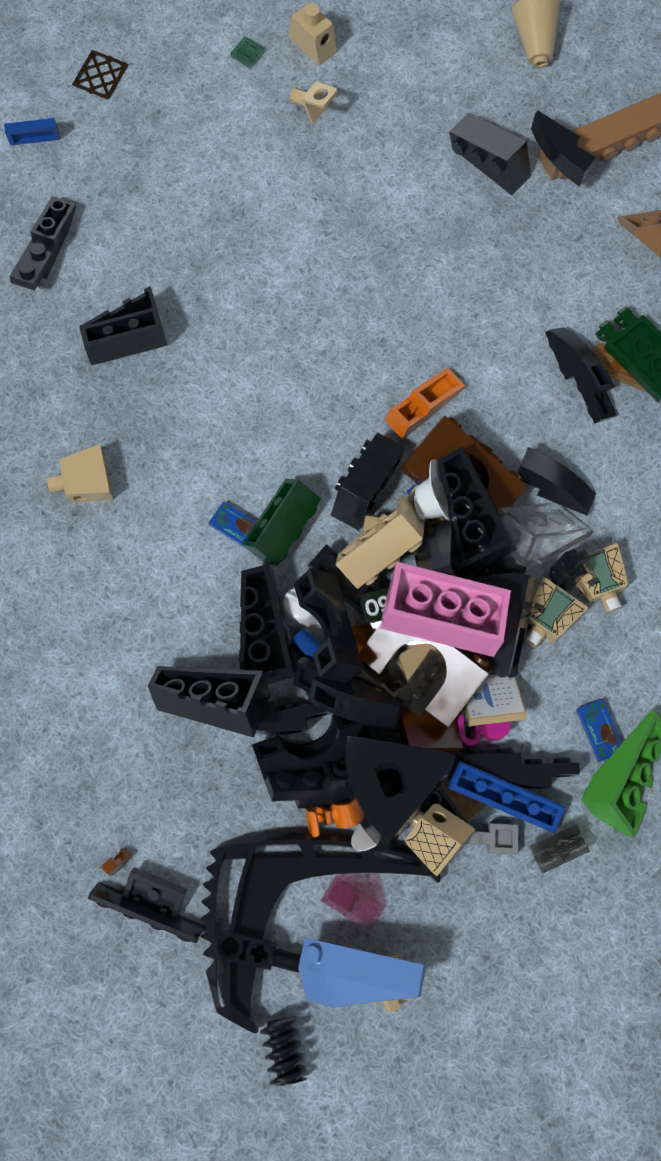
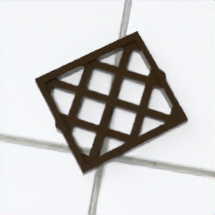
[72,50,128,100]

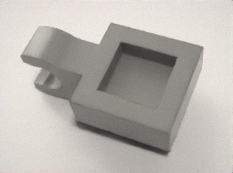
[467,823,518,855]

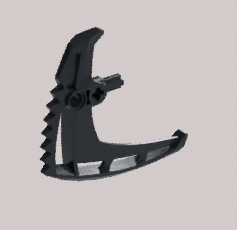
[201,832,440,1033]

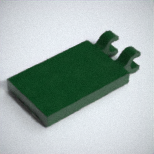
[595,306,661,403]

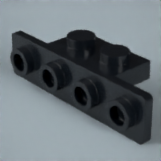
[88,867,205,943]

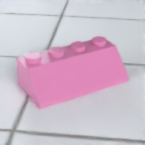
[380,562,511,657]

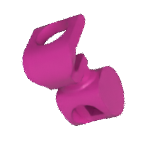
[456,714,511,748]

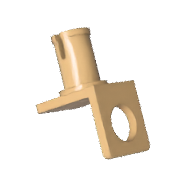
[290,81,338,124]

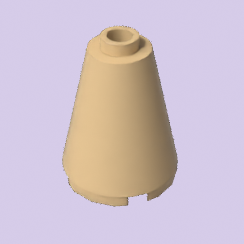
[511,0,561,68]

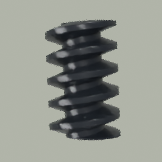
[260,1016,308,1086]

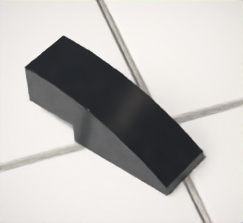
[531,110,596,187]
[517,447,596,516]

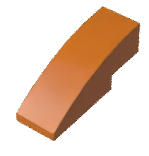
[385,367,465,439]

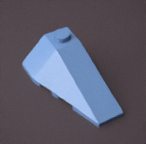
[298,938,426,1008]

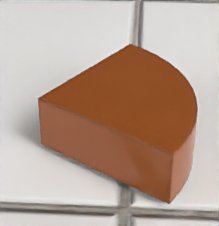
[102,848,133,876]

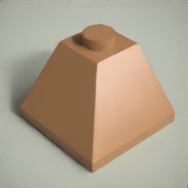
[617,210,661,257]

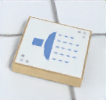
[464,674,526,726]

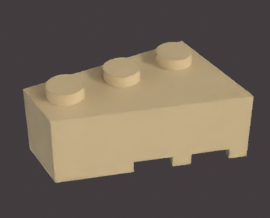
[335,495,425,589]

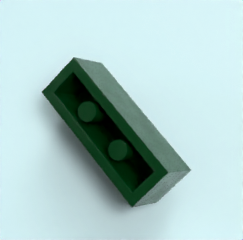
[242,479,321,566]

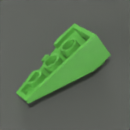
[581,711,661,838]

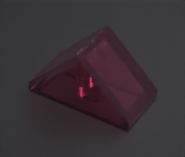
[321,875,385,932]

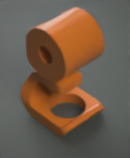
[305,799,360,837]

